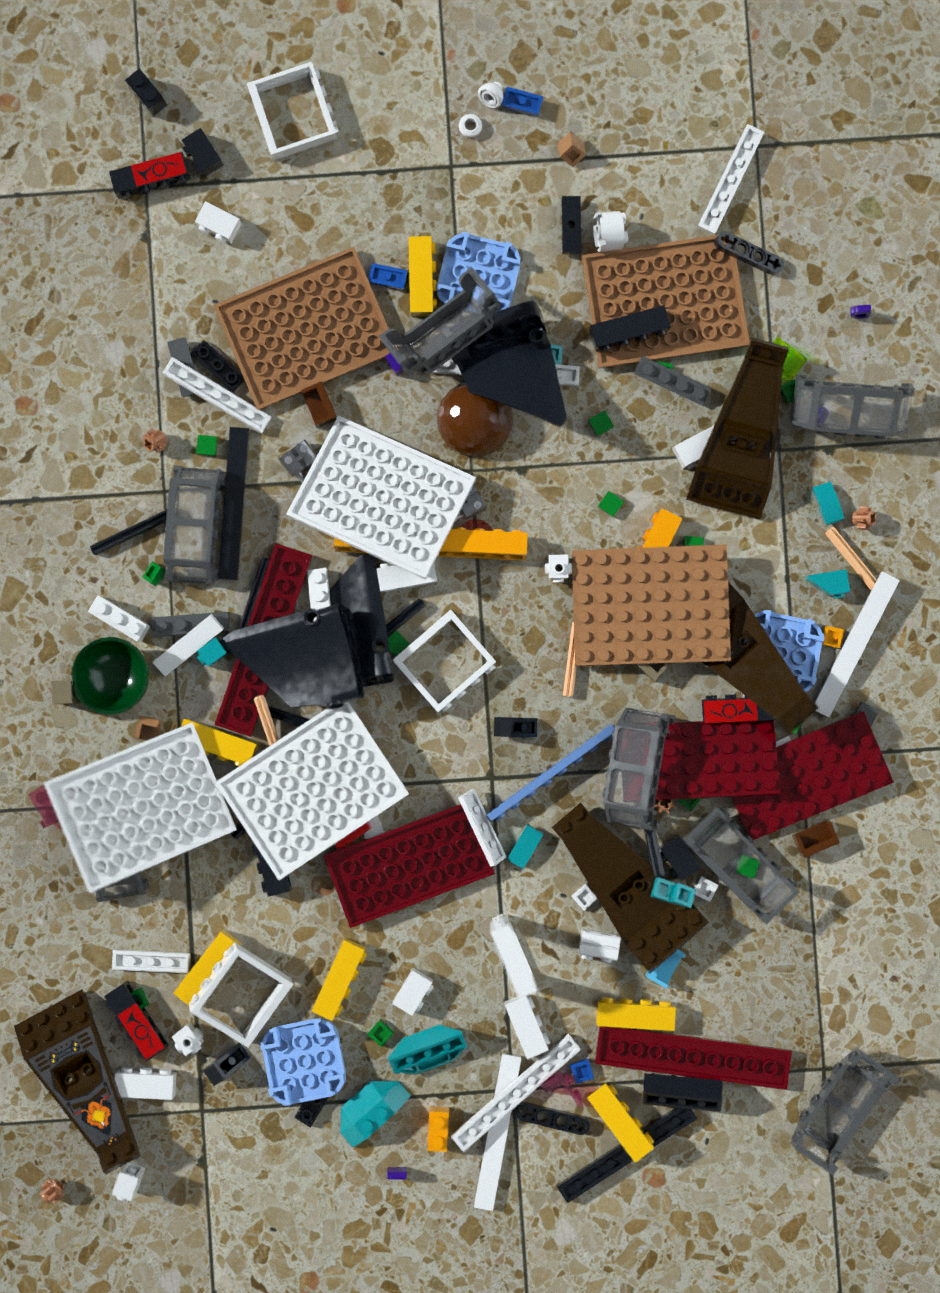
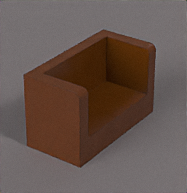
[301,381,337,428]
[792,820,840,858]

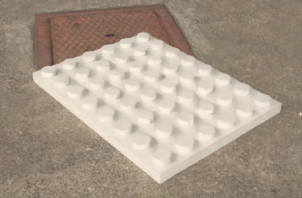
[286,415,476,580]
[215,702,409,880]
[44,722,237,893]

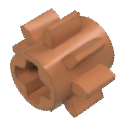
[143,428,167,453]
[852,506,876,530]
[654,800,676,814]
[40,1179,65,1204]

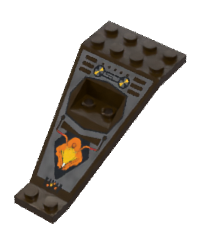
[14,989,141,1175]

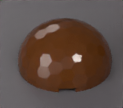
[437,382,513,457]

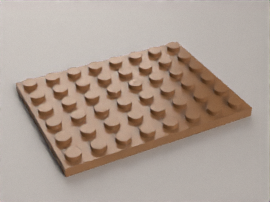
[581,233,750,369]
[214,247,398,410]
[572,544,731,666]

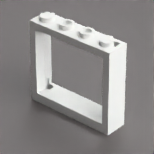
[247,62,339,161]
[393,610,496,713]
[490,914,537,999]
[189,942,293,1047]

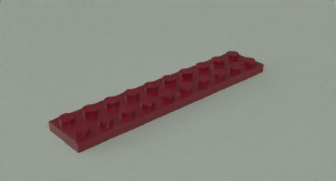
[214,543,313,737]
[594,1026,792,1090]

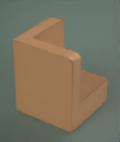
[557,131,586,167]
[135,716,162,740]

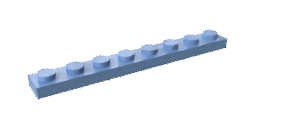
[487,724,615,821]

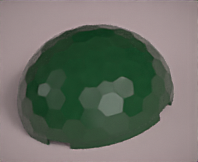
[71,637,150,715]

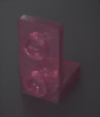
[28,785,59,828]
[541,1070,583,1108]

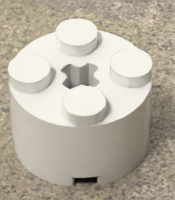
[593,211,628,252]

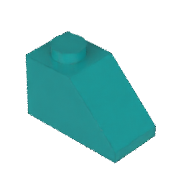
[805,569,850,599]

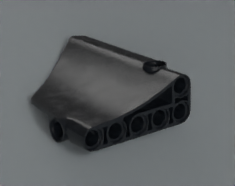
[450,301,567,426]
[329,553,394,687]
[220,603,364,709]

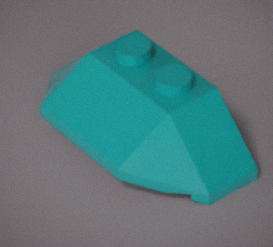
[388,1025,468,1075]
[340,1081,411,1147]

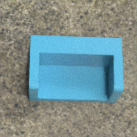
[645,949,686,989]

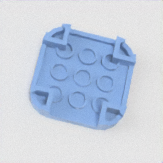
[437,232,520,315]
[743,610,824,692]
[261,1018,346,1105]

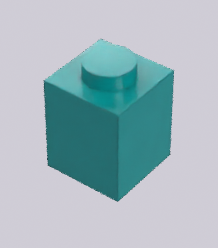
[197,637,229,667]

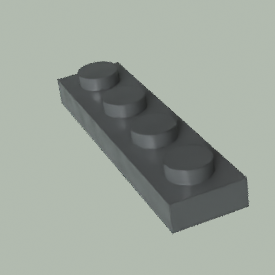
[634,356,711,406]
[151,612,230,637]

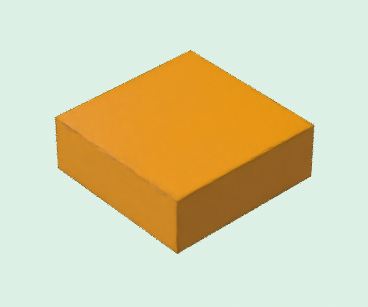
[822,625,844,649]

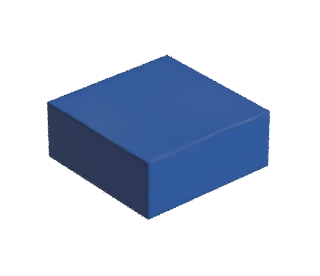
[570,1059,594,1084]

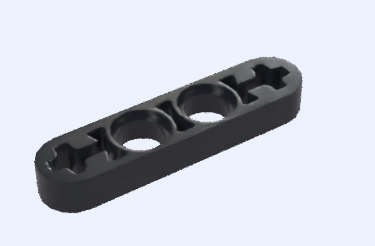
[714,232,784,275]
[516,1102,590,1135]

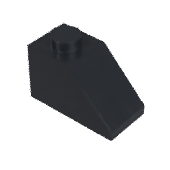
[494,717,538,737]
[202,1042,250,1086]

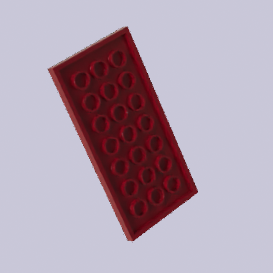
[731,711,894,840]
[621,720,780,802]
[323,804,495,928]

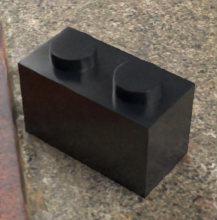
[125,68,167,117]
[182,128,224,177]
[659,834,701,881]

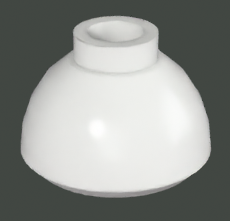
[478,82,503,108]

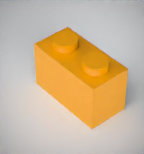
[427,1106,449,1152]

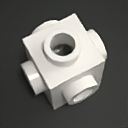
[545,555,572,583]
[172,1022,204,1056]

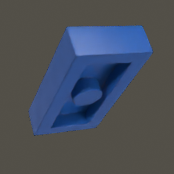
[502,86,543,117]
[368,263,409,291]

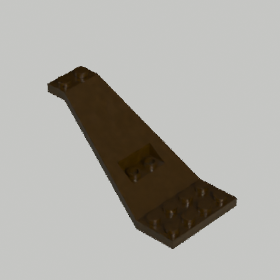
[686,337,789,519]
[702,582,819,734]
[551,803,709,973]

